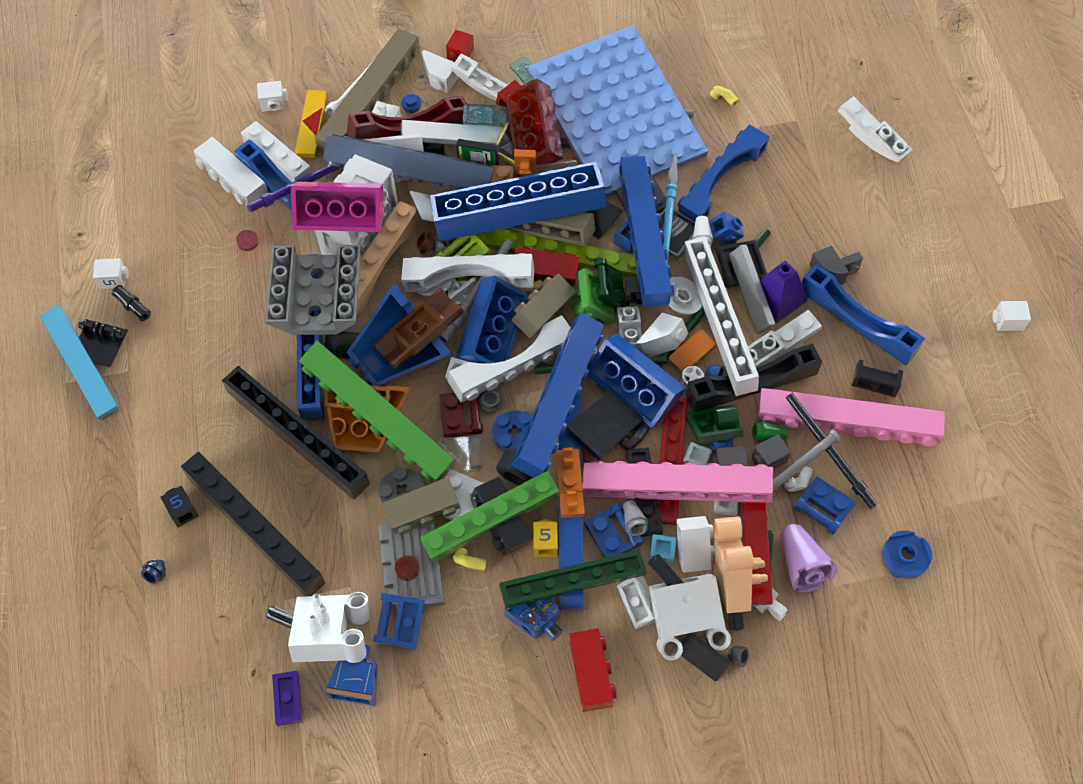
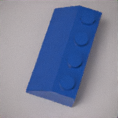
[456,275,529,364]
[587,334,686,429]

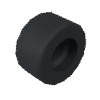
[496,448,533,486]

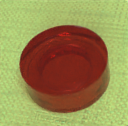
[395,556,420,581]

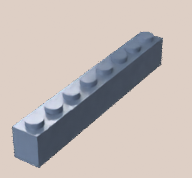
[323,133,493,190]

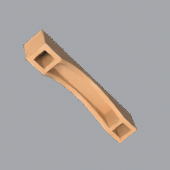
[357,201,420,319]

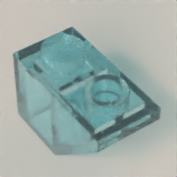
[463,103,510,128]

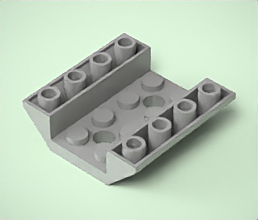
[265,245,361,335]

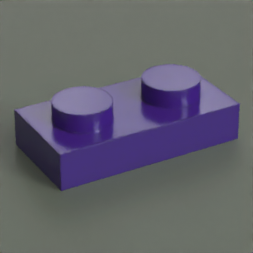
[272,671,302,726]

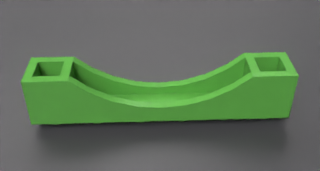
[420,471,559,564]

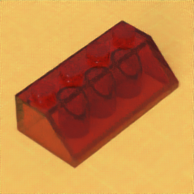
[504,78,564,165]

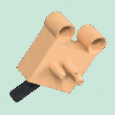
[714,516,768,631]

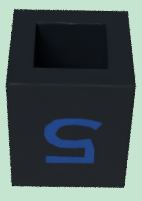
[160,485,199,528]

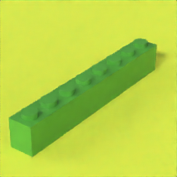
[299,341,456,482]

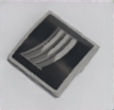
[659,209,695,259]

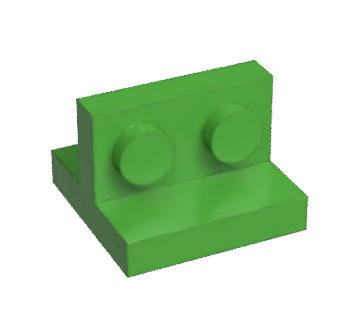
[572,268,615,324]

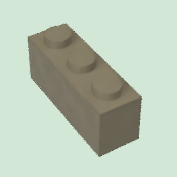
[511,273,576,338]
[382,477,461,534]

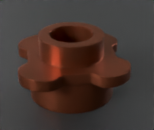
[416,231,435,254]

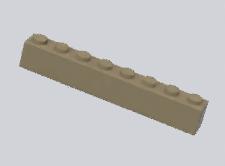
[315,28,421,153]

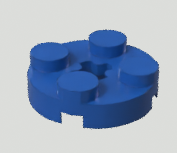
[492,410,532,451]
[882,531,932,579]

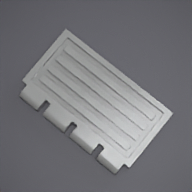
[378,519,445,610]

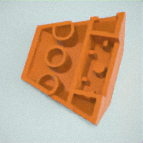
[320,380,410,453]

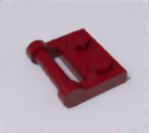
[439,393,484,438]

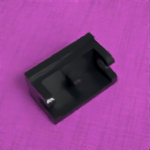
[851,359,903,397]

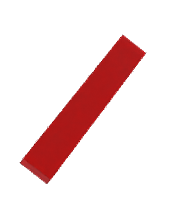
[654,397,688,525]
[742,502,773,605]

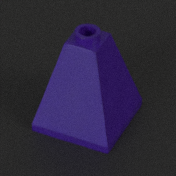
[760,260,808,324]

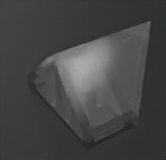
[438,434,492,473]

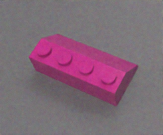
[291,182,384,232]

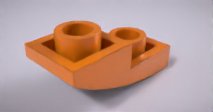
[668,329,717,372]

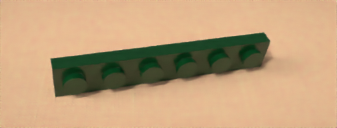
[499,550,647,609]

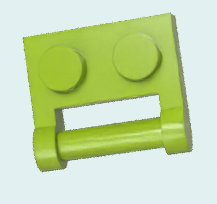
[436,234,492,281]

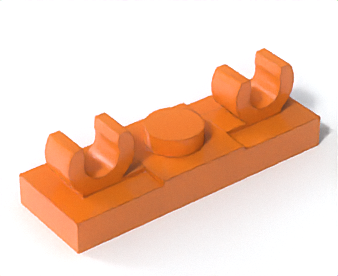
[514,150,537,178]
[555,448,585,518]

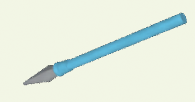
[662,153,678,265]

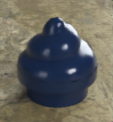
[141,559,166,584]

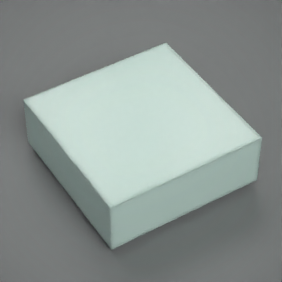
[682,442,712,465]

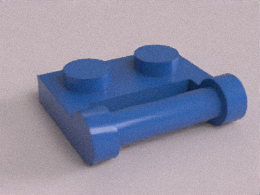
[794,476,856,535]
[584,502,644,558]
[373,593,425,649]

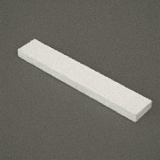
[401,120,521,145]

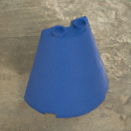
[347,284,451,386]

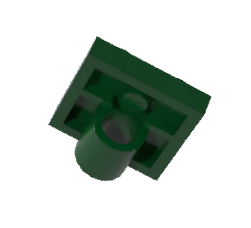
[686,405,743,445]

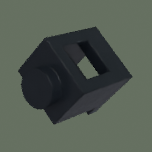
[625,277,643,307]

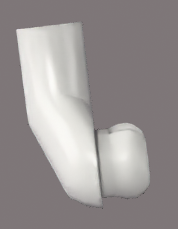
[783,466,813,493]

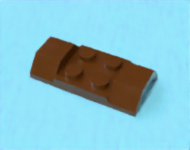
[373,288,464,370]

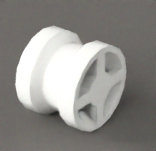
[681,366,704,392]

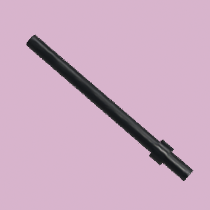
[785,392,878,509]

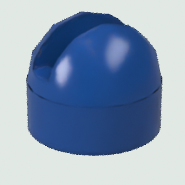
[706,364,724,376]

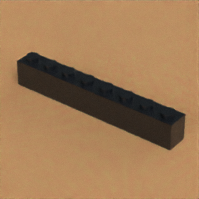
[222,366,370,500]
[180,451,326,597]

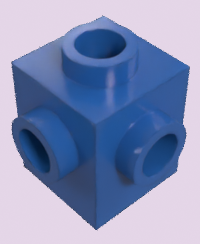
[709,211,744,245]

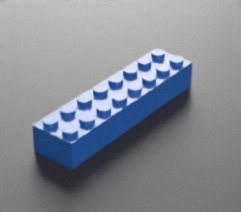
[430,162,607,241]

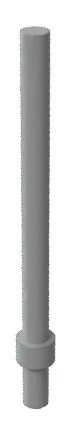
[440,239,513,342]

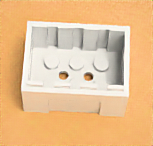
[315,154,398,260]

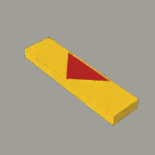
[295,90,328,158]

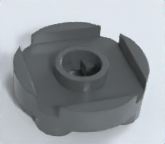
[378,467,425,503]

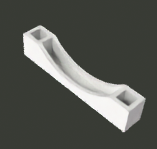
[401,253,534,292]
[447,316,570,403]

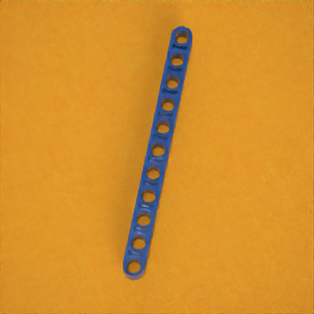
[559,382,583,609]

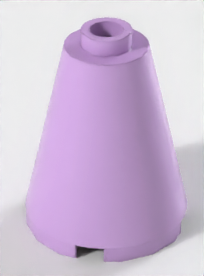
[780,524,838,593]

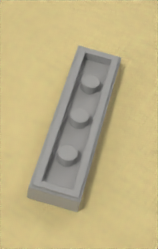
[729,245,775,333]

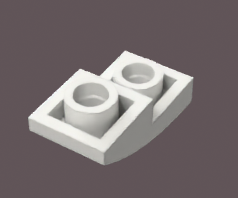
[617,306,642,350]

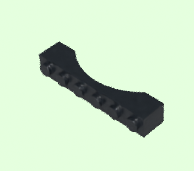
[685,344,822,411]

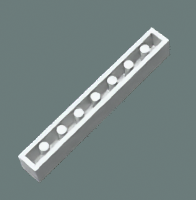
[685,236,759,396]

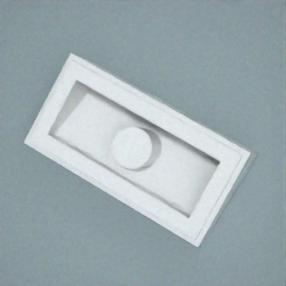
[617,576,655,629]

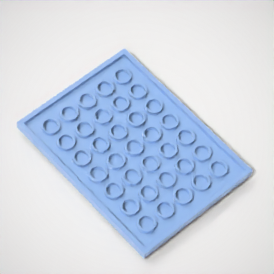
[528,25,708,197]

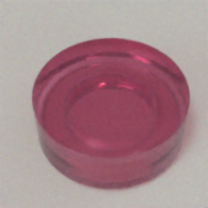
[236,230,258,251]

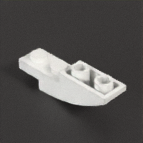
[837,96,913,162]
[748,310,822,368]

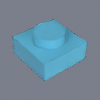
[649,534,676,563]

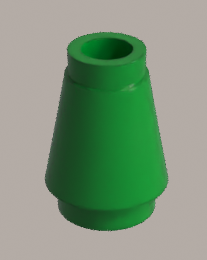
[752,420,788,443]

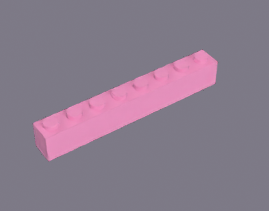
[757,388,945,446]
[582,461,773,503]

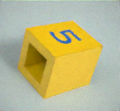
[533,519,558,557]

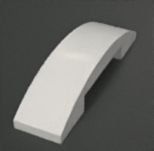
[451,53,529,101]

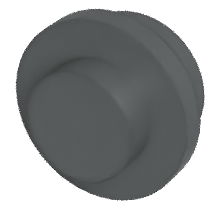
[480,390,502,412]

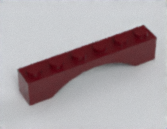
[347,95,470,139]

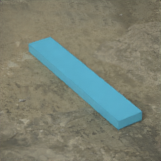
[40,305,119,420]

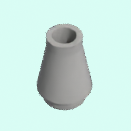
[623,500,648,536]

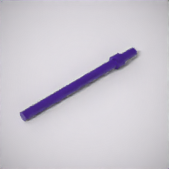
[247,163,346,213]

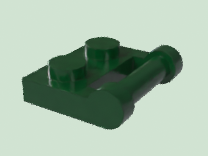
[594,258,626,310]

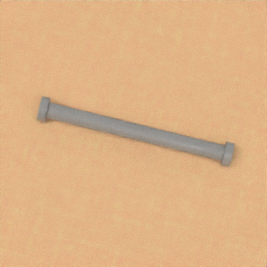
[773,429,841,491]

